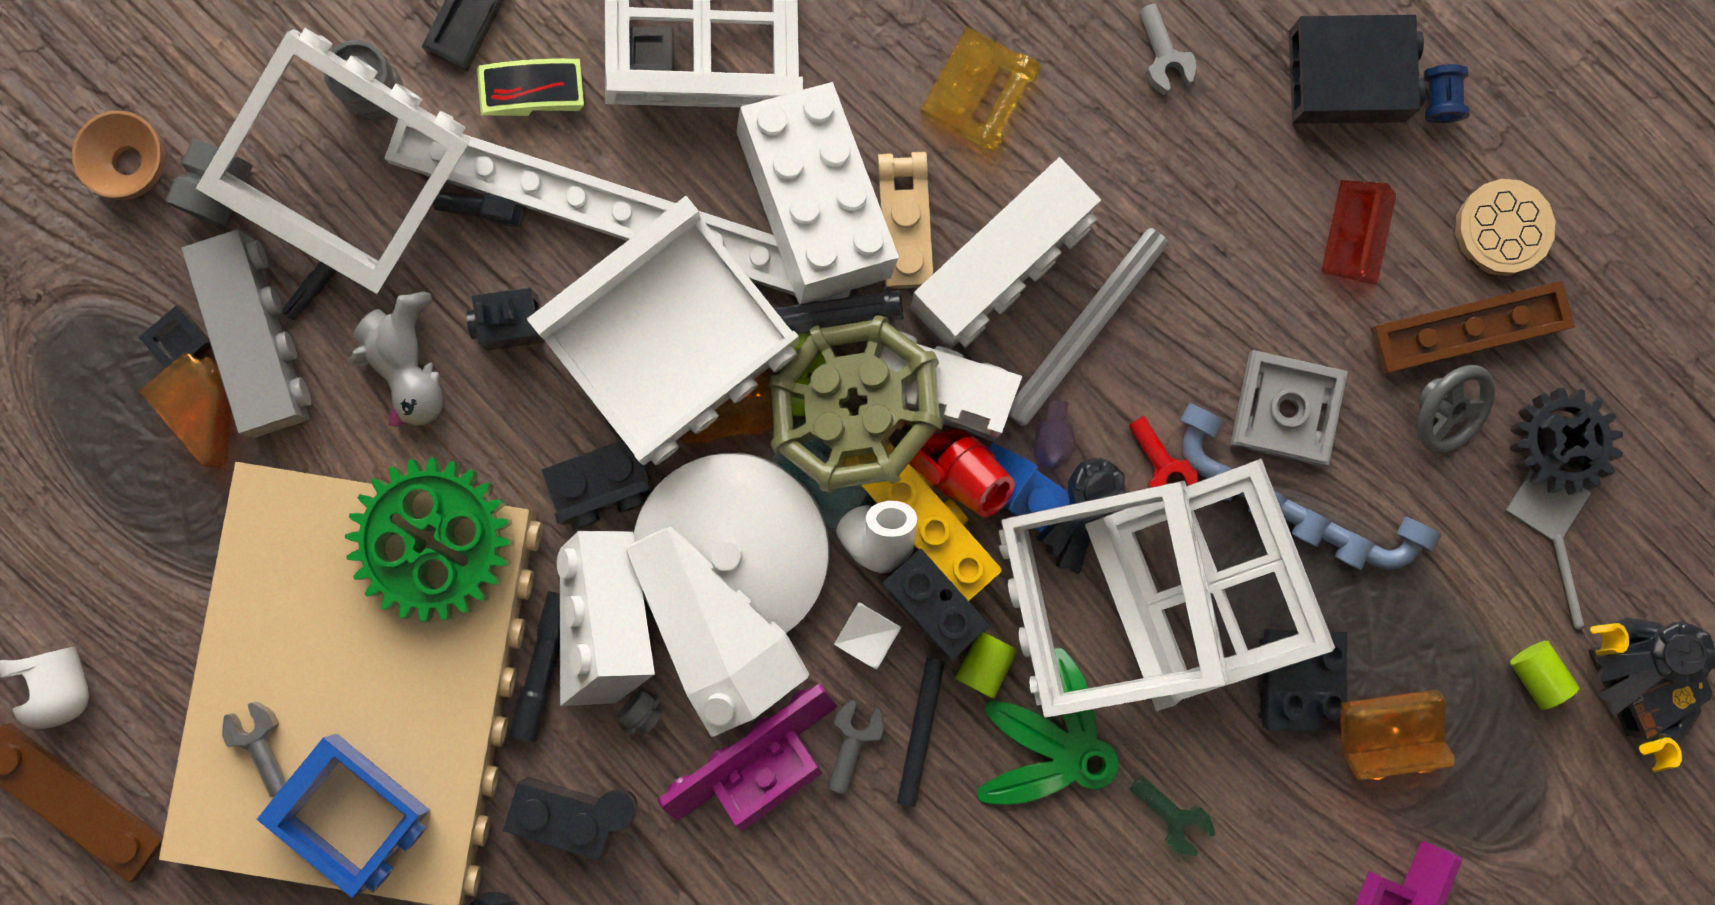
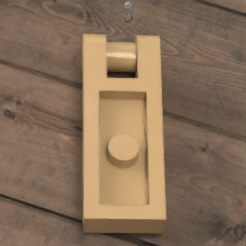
[878,152,933,289]

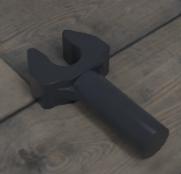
[433,192,525,227]

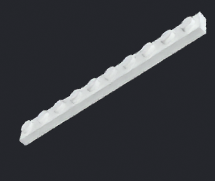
[384,119,851,302]

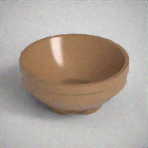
[72,111,166,200]

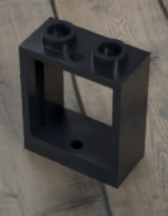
[880,548,990,660]

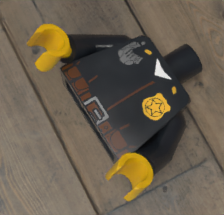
[1588,617,1715,773]

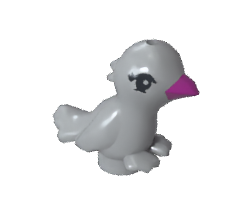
[347,291,444,427]

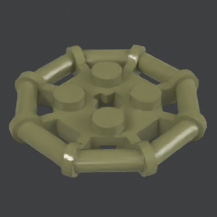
[767,315,944,493]

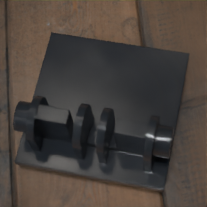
[1258,629,1347,730]

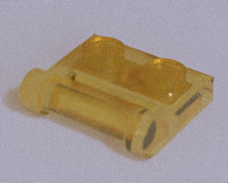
[921,27,1042,151]

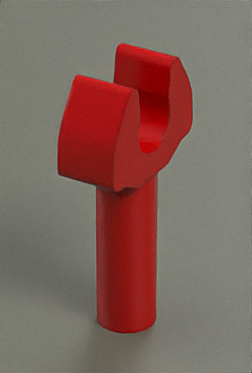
[1128,416,1197,488]

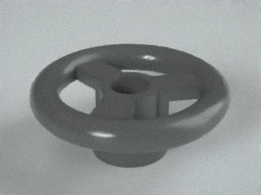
[1417,365,1495,453]

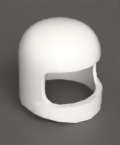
[0,647,89,729]

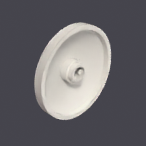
[634,453,830,633]

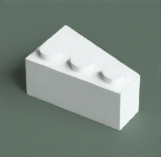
[880,331,1022,442]
[557,531,655,706]

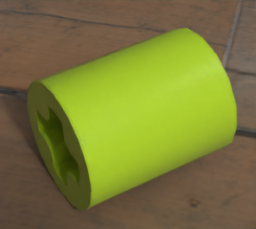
[955,632,1018,699]
[1510,640,1580,710]

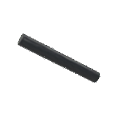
[896,657,946,807]

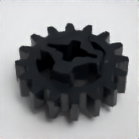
[1510,388,1623,495]

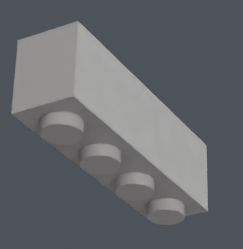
[181,229,311,438]

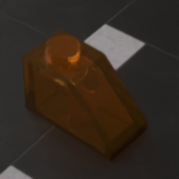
[139,352,232,469]

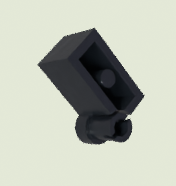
[503,776,638,861]

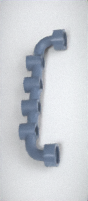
[1180,403,1442,570]

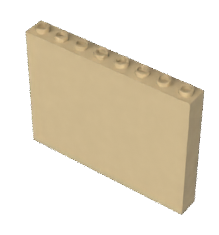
[159,462,542,905]

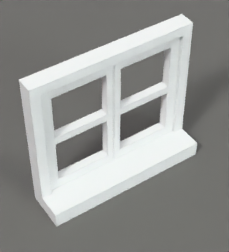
[605,0,803,108]
[1085,459,1335,711]

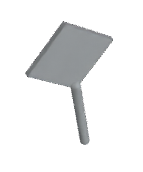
[1505,469,1591,630]

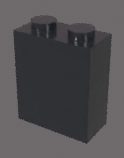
[1289,15,1426,124]

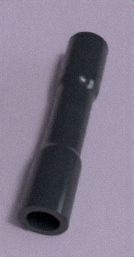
[508,591,560,742]

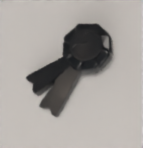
[1036,458,1126,574]
[1595,621,1715,715]

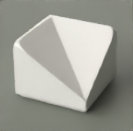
[834,602,901,670]

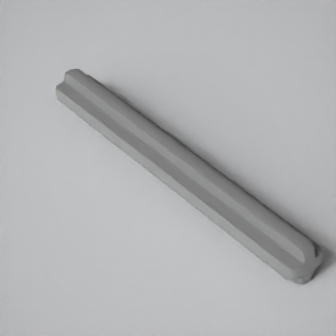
[1008,228,1168,426]

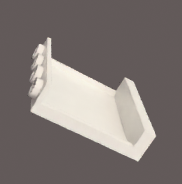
[527,196,800,465]

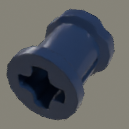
[1424,64,1470,123]

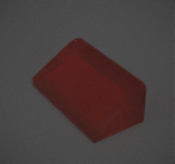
[1321,180,1396,284]

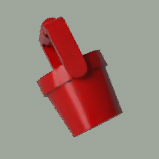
[909,428,1015,517]

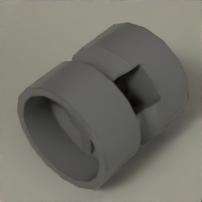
[324,40,403,120]
[165,139,253,228]

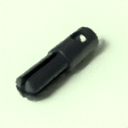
[282,261,337,320]

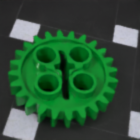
[345,457,514,622]

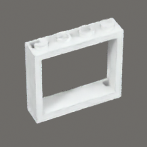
[196,28,471,294]
[999,481,1229,718]

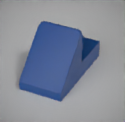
[989,442,1070,533]

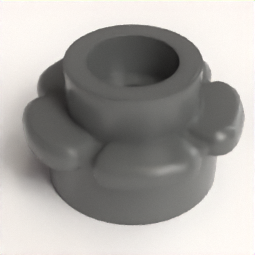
[617,689,662,735]

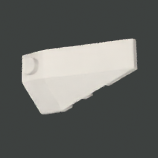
[626,526,809,737]

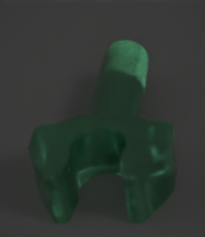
[1129,775,1215,856]

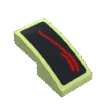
[477,59,584,116]

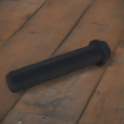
[773,287,904,334]

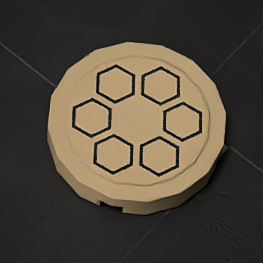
[1455,179,1556,276]

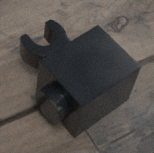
[467,287,545,351]

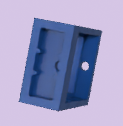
[256,734,430,898]

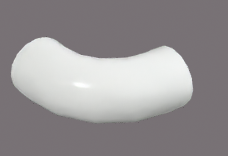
[836,501,917,573]

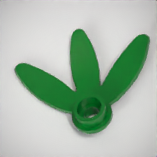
[977,648,1118,805]

